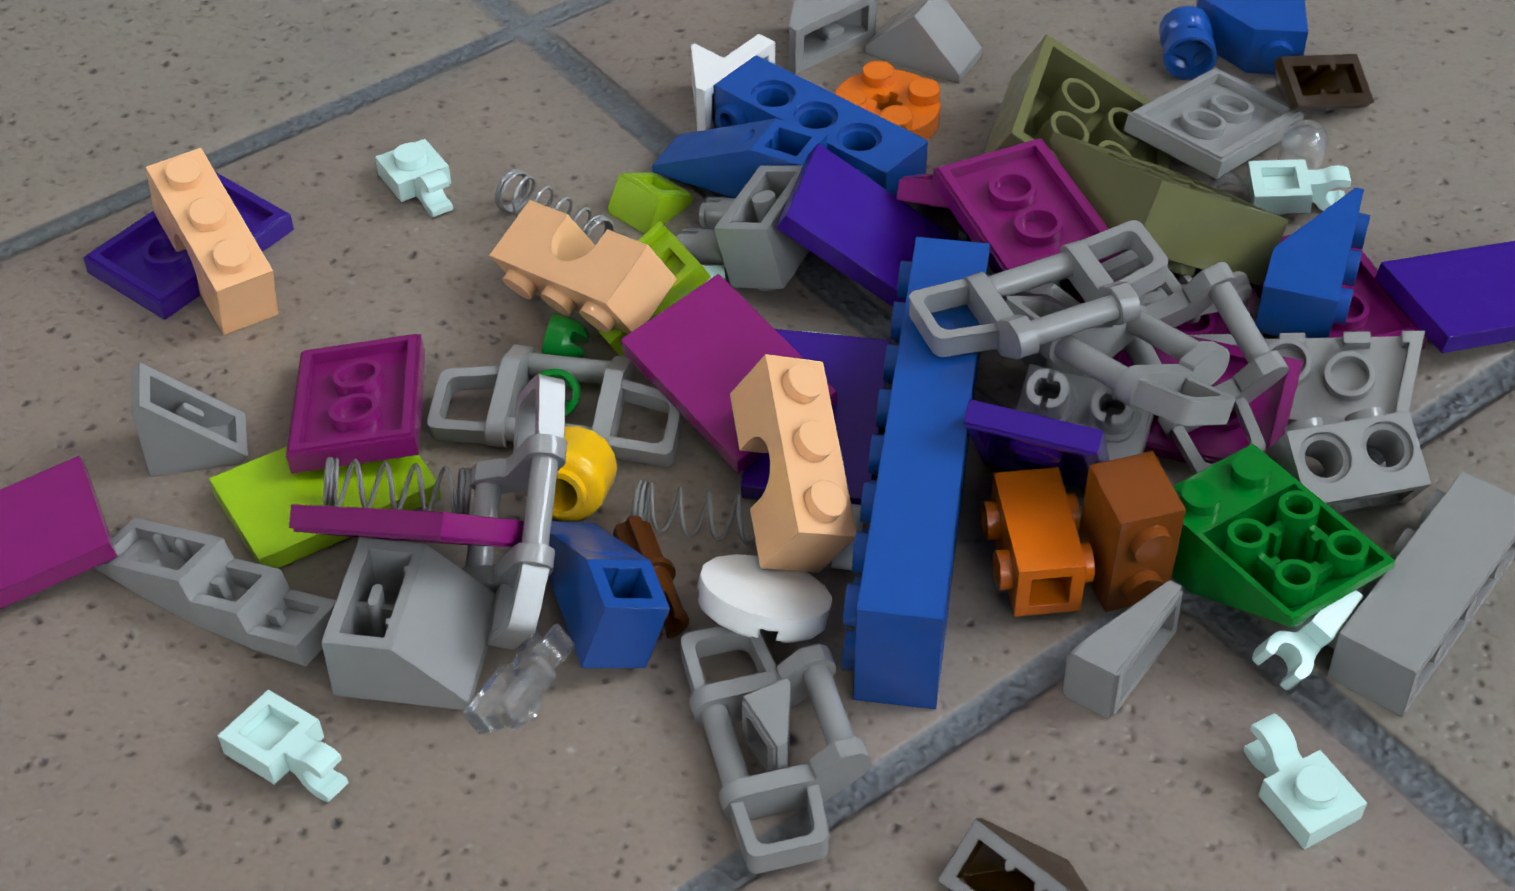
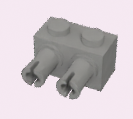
[677,166,809,291]
[1016,360,1154,460]

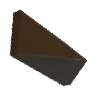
[1274,54,1374,111]
[938,818,1088,891]

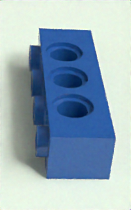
[714,55,928,202]

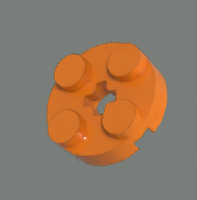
[835,61,941,140]

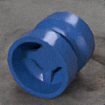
[1159,6,1217,80]

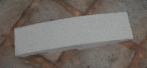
[94,517,336,666]

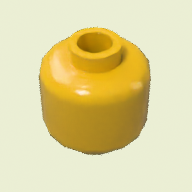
[527,426,617,521]

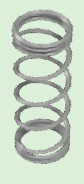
[495,169,614,237]
[323,457,472,515]
[631,479,755,545]

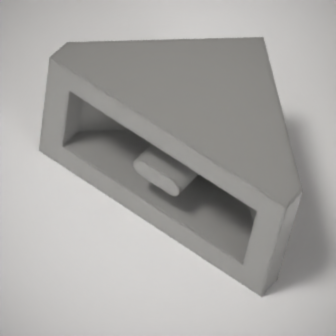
[789,0,877,75]
[865,0,982,84]
[132,362,248,477]

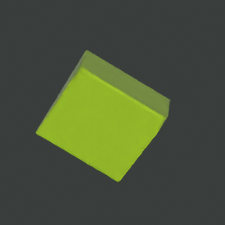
[608,173,694,233]

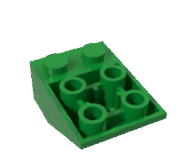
[1172,444,1396,627]

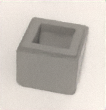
[742,678,791,773]

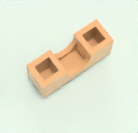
[146,148,279,335]
[489,200,677,334]
[730,354,857,573]

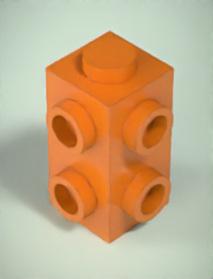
[980,467,1095,617]

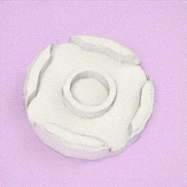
[696,554,832,643]

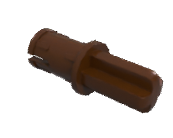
[613,515,689,640]

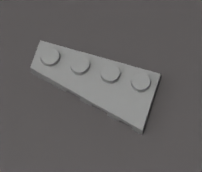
[1189,331,1425,447]

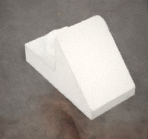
[691,34,775,131]

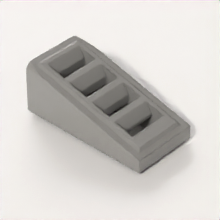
[1063,580,1183,719]

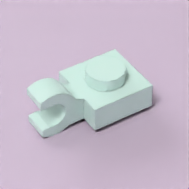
[375,139,453,217]
[1246,159,1351,215]
[1252,590,1364,690]
[217,689,348,802]
[1243,713,1367,850]

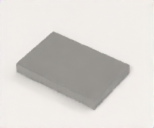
[1123,68,1305,179]

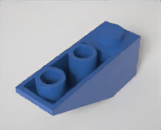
[652,118,827,198]
[1256,187,1371,338]
[548,521,670,668]

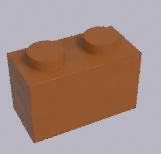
[1078,451,1186,612]

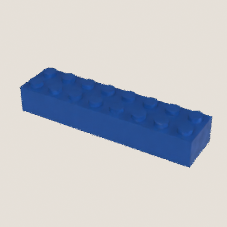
[842,237,990,709]

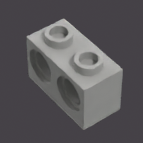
[1266,407,1431,515]

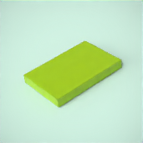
[209,446,441,568]

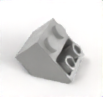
[321,537,496,711]

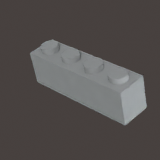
[1327,471,1515,717]

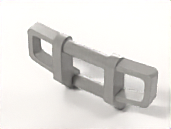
[909,220,1168,359]
[1101,250,1289,475]
[1005,296,1236,426]
[427,344,684,467]
[462,374,567,650]
[681,626,872,874]

